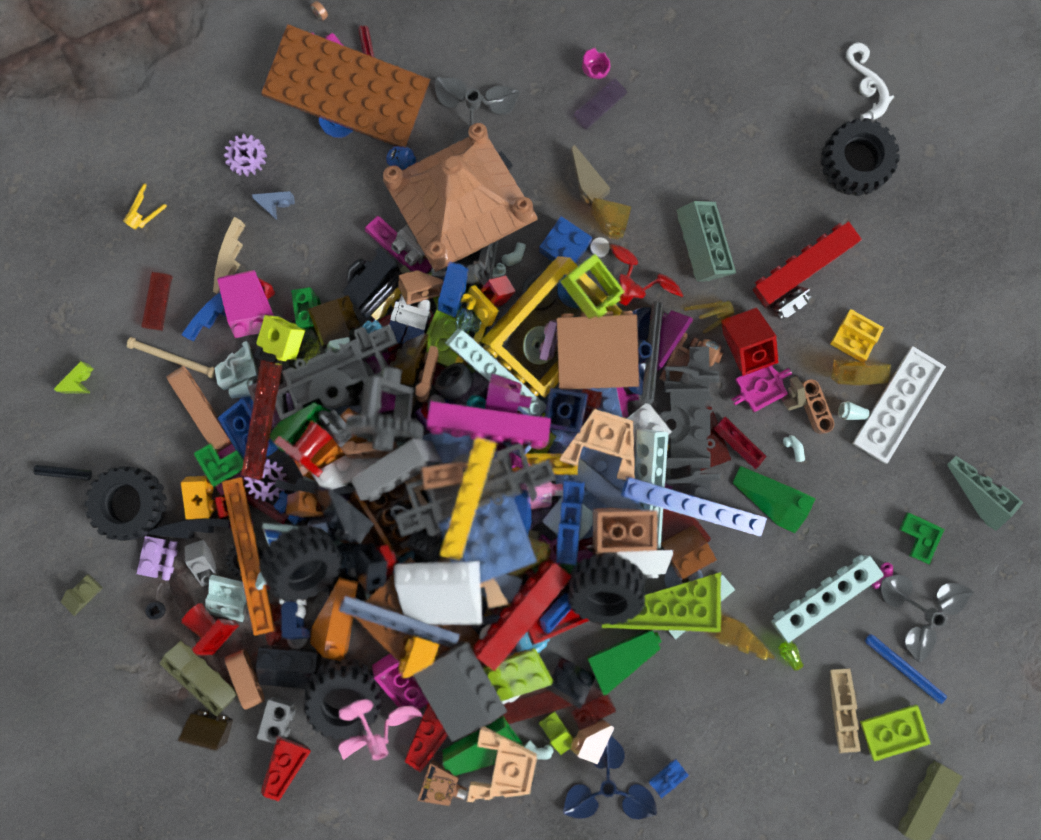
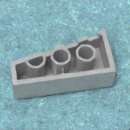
[351,439,442,501]

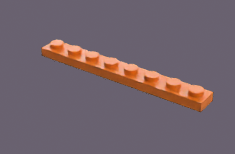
[222,477,275,636]

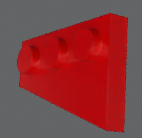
[261,736,311,801]

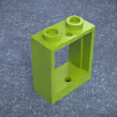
[560,254,624,319]

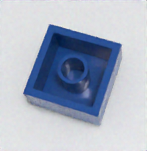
[539,216,593,264]

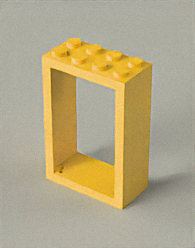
[480,256,623,398]

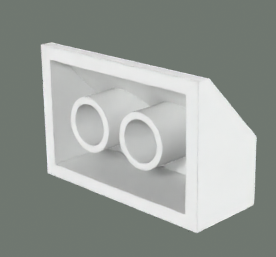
[603,550,673,578]

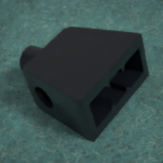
[354,543,387,595]

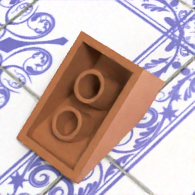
[593,508,657,553]

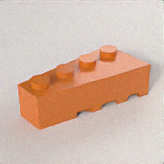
[293,408,368,481]

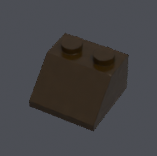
[308,295,360,346]
[389,334,429,388]
[178,708,233,751]

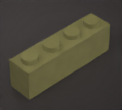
[159,641,237,717]
[898,760,963,840]

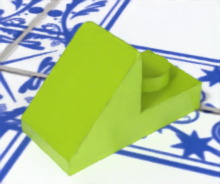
[54,361,93,394]
[539,710,574,755]

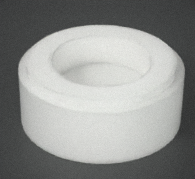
[590,238,610,258]

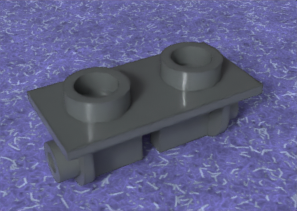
[770,286,811,320]
[318,409,352,448]

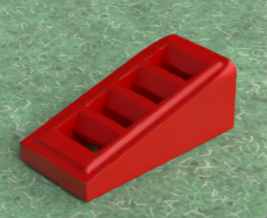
[215,497,229,519]

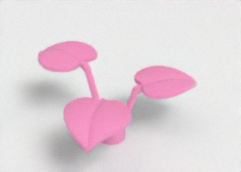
[338,700,423,760]

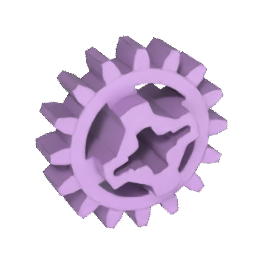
[224,134,267,177]
[244,459,287,501]

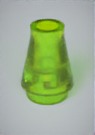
[778,641,804,671]

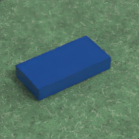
[540,592,572,634]

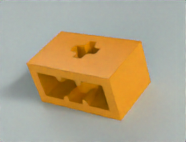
[181,476,216,519]

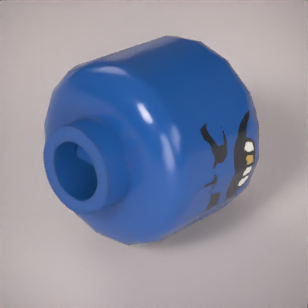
[387,146,416,170]

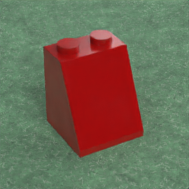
[721,307,779,376]

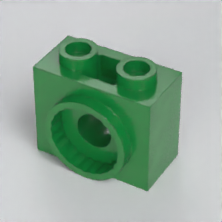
[291,287,321,333]

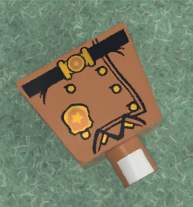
[418,760,468,806]

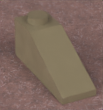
[571,145,610,207]

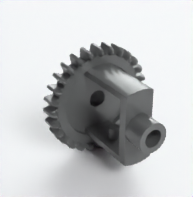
[345,368,423,451]

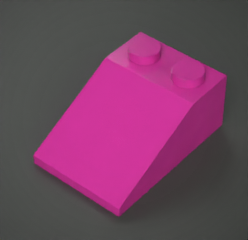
[217,270,274,338]
[372,654,429,710]

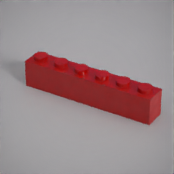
[752,221,862,308]
[473,558,571,671]

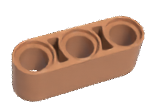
[802,379,835,434]
[225,649,265,710]

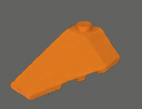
[310,578,359,661]

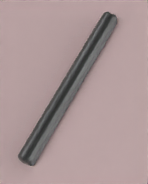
[642,301,663,404]

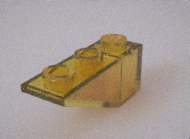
[831,360,892,385]
[715,615,775,661]

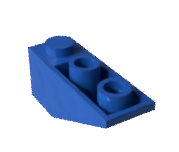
[438,262,468,317]

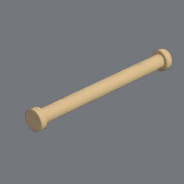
[127,337,215,378]

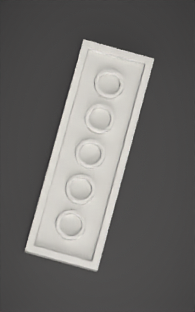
[852,346,946,464]

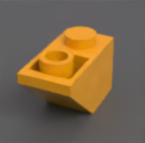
[398,635,439,678]

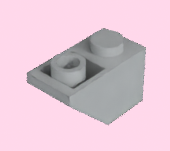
[185,540,219,587]

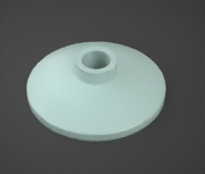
[523,326,549,364]

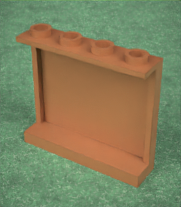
[557,311,639,389]

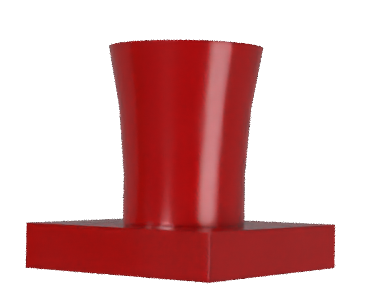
[274,421,332,477]
[181,603,239,655]

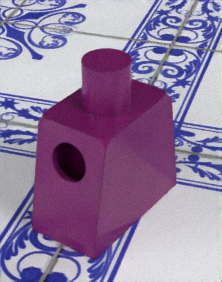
[485,374,532,414]

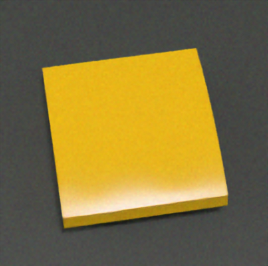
[830,309,884,363]

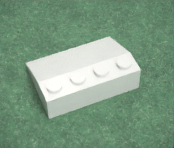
[395,561,482,624]

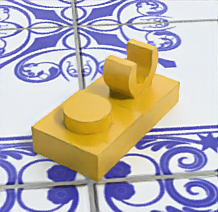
[461,285,499,327]
[370,288,401,320]

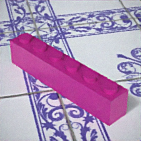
[427,402,551,449]

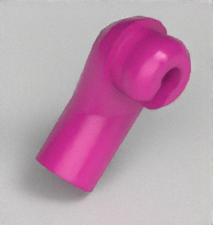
[871,562,893,589]

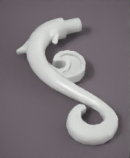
[846,43,894,121]

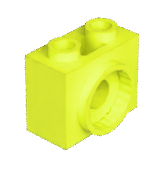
[256,315,305,361]

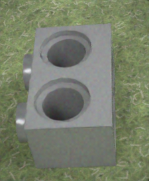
[257,697,296,744]

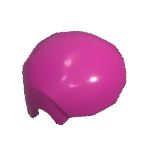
[582,48,610,79]

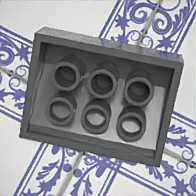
[413,640,507,741]

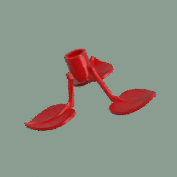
[609,244,684,306]

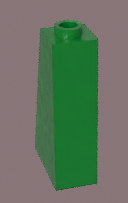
[587,630,662,695]
[442,716,523,776]

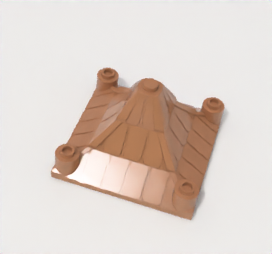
[383,123,537,272]

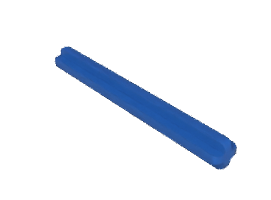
[865,634,947,704]

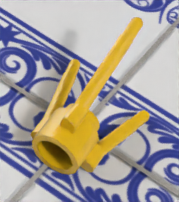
[123,184,166,230]

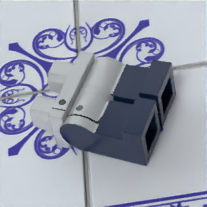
[389,296,431,345]
[280,600,310,640]

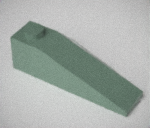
[947,456,1024,531]

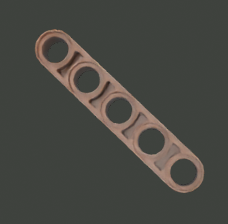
[166,366,232,453]

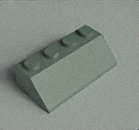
[676,201,736,282]

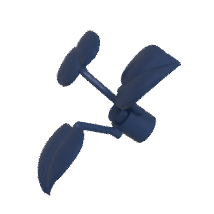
[627,307,652,396]
[563,735,657,819]

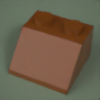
[661,525,717,579]

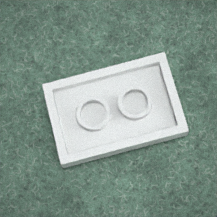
[626,403,672,461]

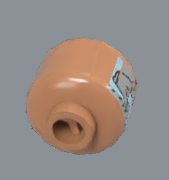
[696,339,723,367]

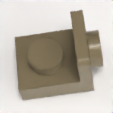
[781,377,806,410]

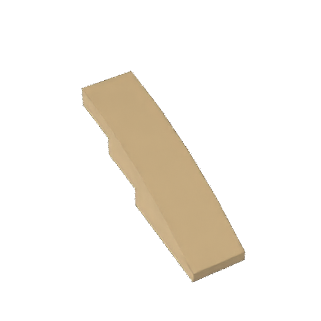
[213,217,245,294]
[830,669,861,753]

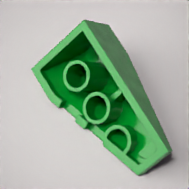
[732,466,816,534]

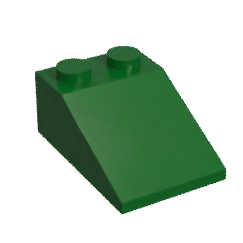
[268,403,340,452]

